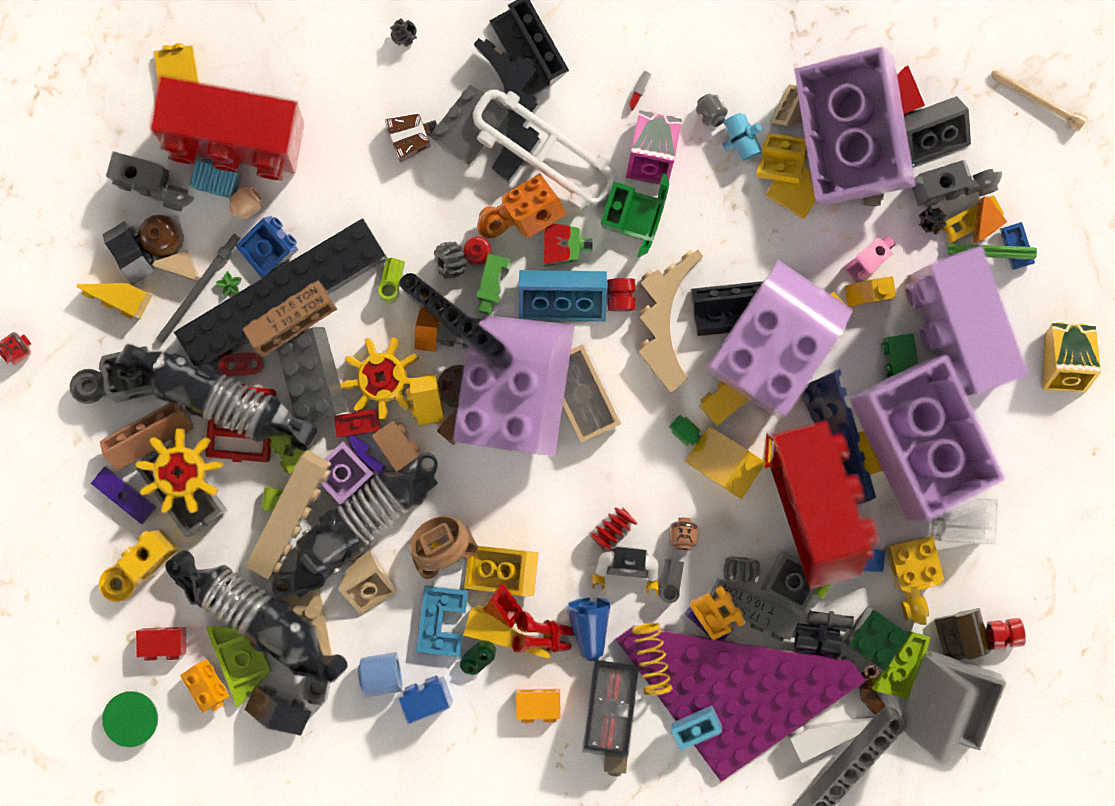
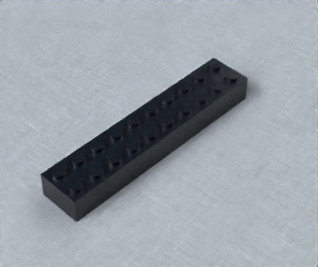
[174,218,387,367]

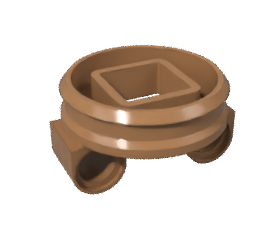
[409,516,478,579]

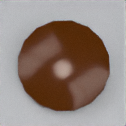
[438,365,464,408]

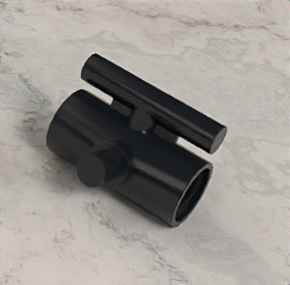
[794,623,843,657]

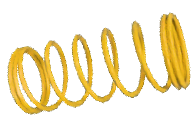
[632,623,672,696]

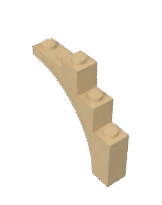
[637,249,703,394]

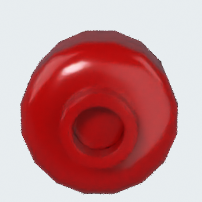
[463,236,492,267]

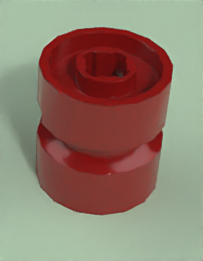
[607,278,636,312]
[986,618,1026,650]

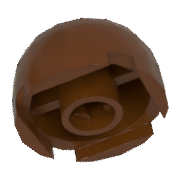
[138,214,184,259]

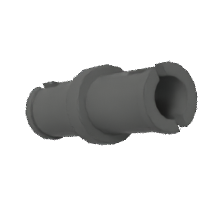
[807,610,854,630]

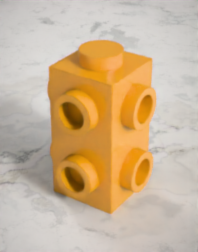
[180,659,230,713]

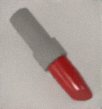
[628,71,651,111]

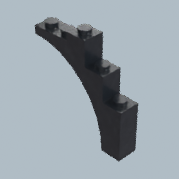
[473,37,541,184]

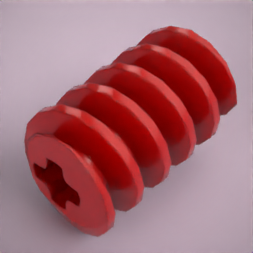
[589,507,638,551]

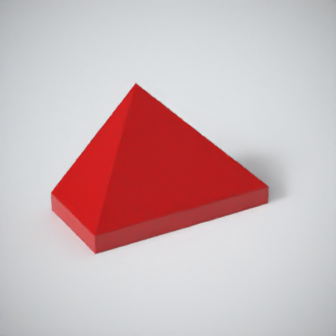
[483,584,523,628]

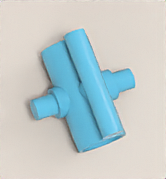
[722,113,762,161]

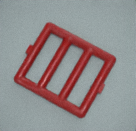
[205,384,276,463]

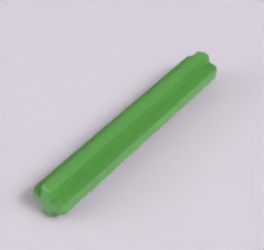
[947,244,1037,259]

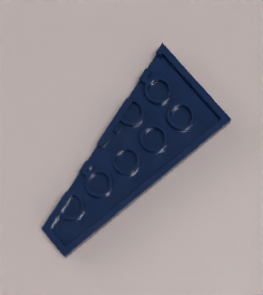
[800,369,876,505]

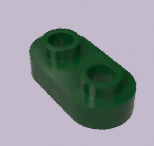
[460,640,497,675]

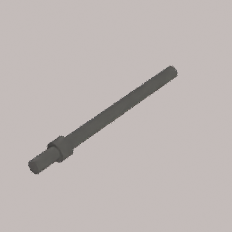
[156,233,241,343]

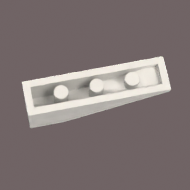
[788,716,875,763]

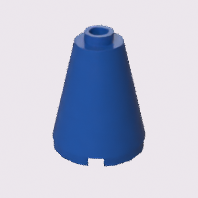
[566,597,611,661]

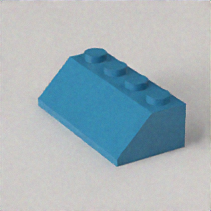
[518,270,607,322]

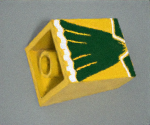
[1042,322,1101,393]

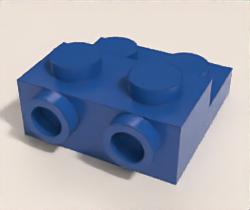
[235,216,299,278]

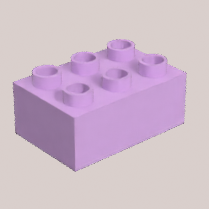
[794,46,916,205]
[904,246,1029,396]
[849,355,1006,520]

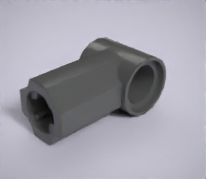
[659,559,684,603]

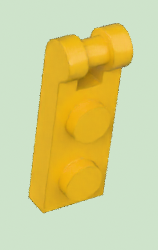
[941,195,1005,244]

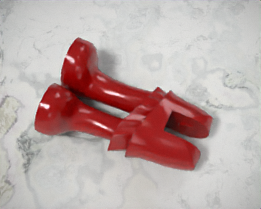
[511,611,574,653]

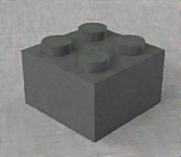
[761,550,817,612]

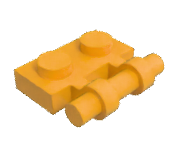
[689,586,746,640]

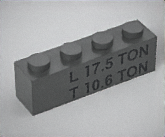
[710,578,801,641]

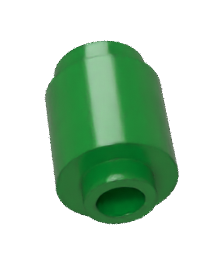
[669,414,702,446]

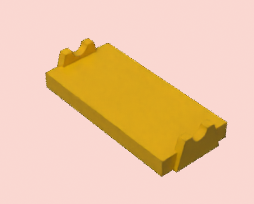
[153,43,199,82]

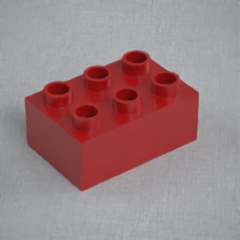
[149,75,304,181]
[770,421,878,589]

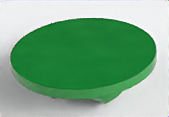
[102,691,159,747]

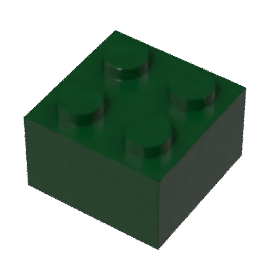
[843,607,910,671]

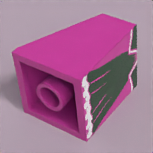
[625,110,682,185]

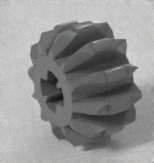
[433,241,467,279]
[723,556,761,584]

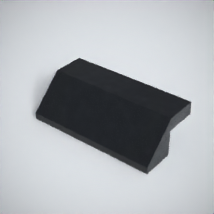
[489,0,569,96]
[691,281,763,336]

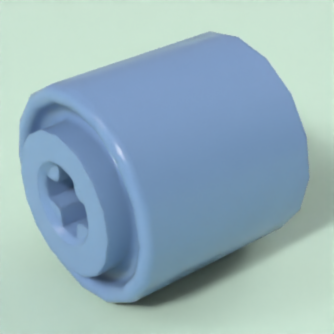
[358,652,403,697]

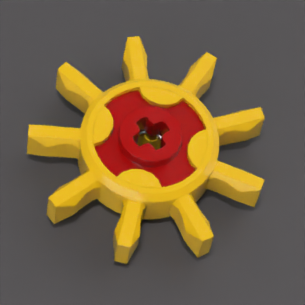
[340,337,420,420]
[136,429,224,513]

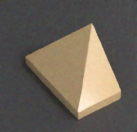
[770,84,803,128]
[153,251,201,281]

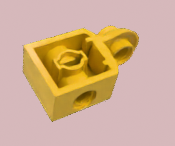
[98,529,180,602]
[885,536,944,625]

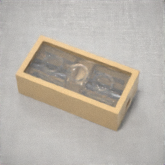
[563,344,622,443]

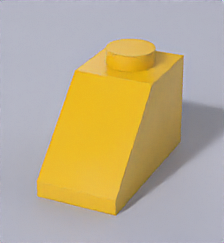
[844,276,896,307]

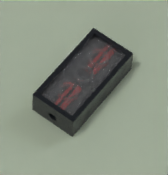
[582,659,639,759]

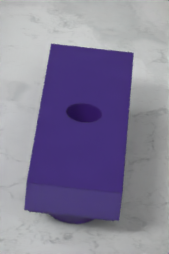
[90,466,157,525]

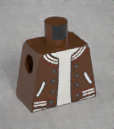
[385,114,437,163]

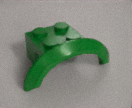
[600,174,670,258]

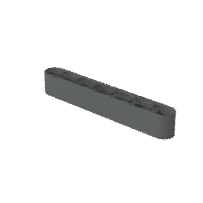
[795,707,906,806]

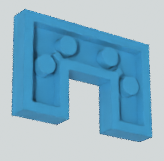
[416,585,469,657]

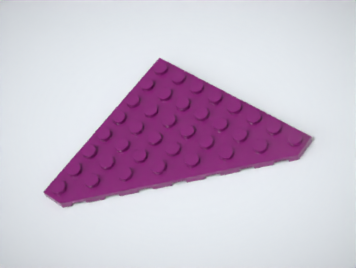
[615,625,866,782]

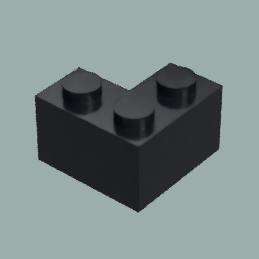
[244,685,312,736]

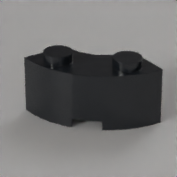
[102,221,155,286]

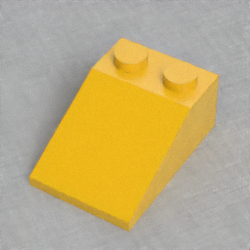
[684,426,766,499]
[464,546,539,596]

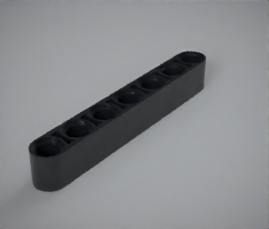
[399,273,513,369]

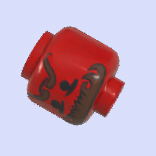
[0,332,32,364]

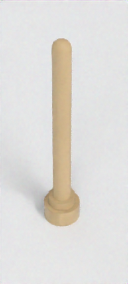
[991,70,1088,132]

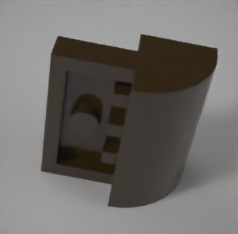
[934,608,991,660]

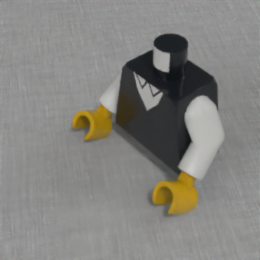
[592,547,660,595]

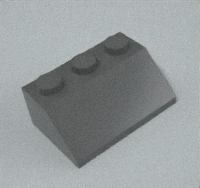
[430,84,509,165]
[904,96,971,165]

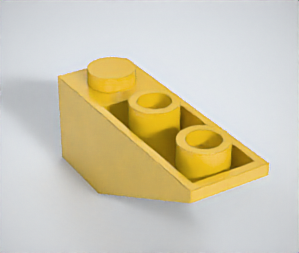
[76,283,153,320]

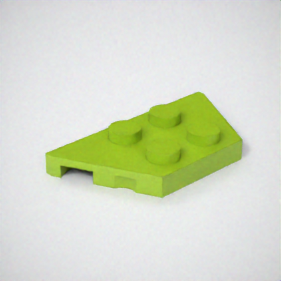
[206,626,272,707]

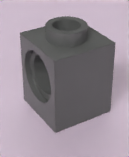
[302,676,330,705]

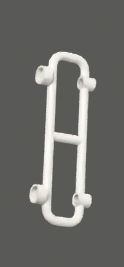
[473,90,617,210]

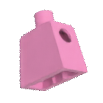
[843,236,895,283]

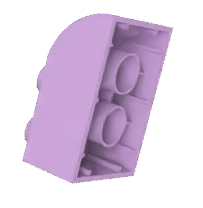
[705,260,853,419]
[453,316,575,457]

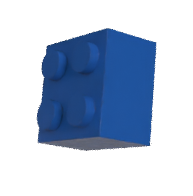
[398,675,453,724]

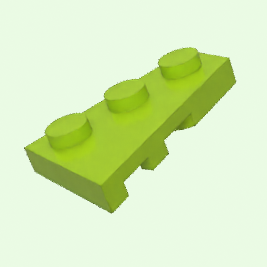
[871,630,931,700]

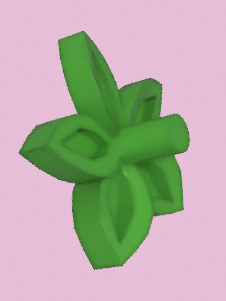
[216,271,242,297]

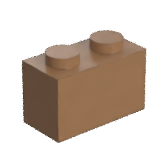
[372,421,420,472]

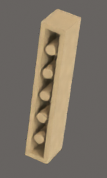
[245,450,331,580]

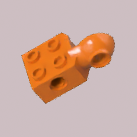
[477,173,567,239]

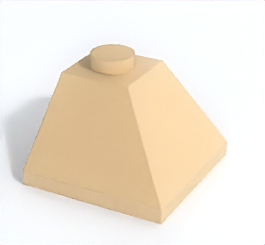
[339,551,398,615]

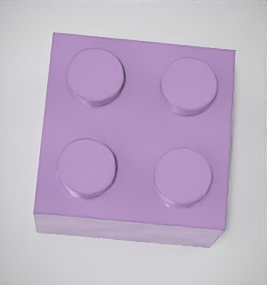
[321,442,376,505]

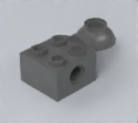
[105,151,195,212]
[912,160,1002,207]
[69,346,153,404]

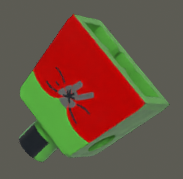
[544,223,593,266]

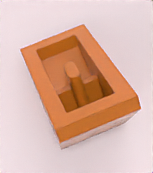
[972,196,1008,244]
[414,307,439,352]

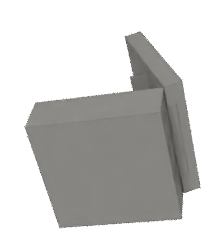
[901,650,1007,765]

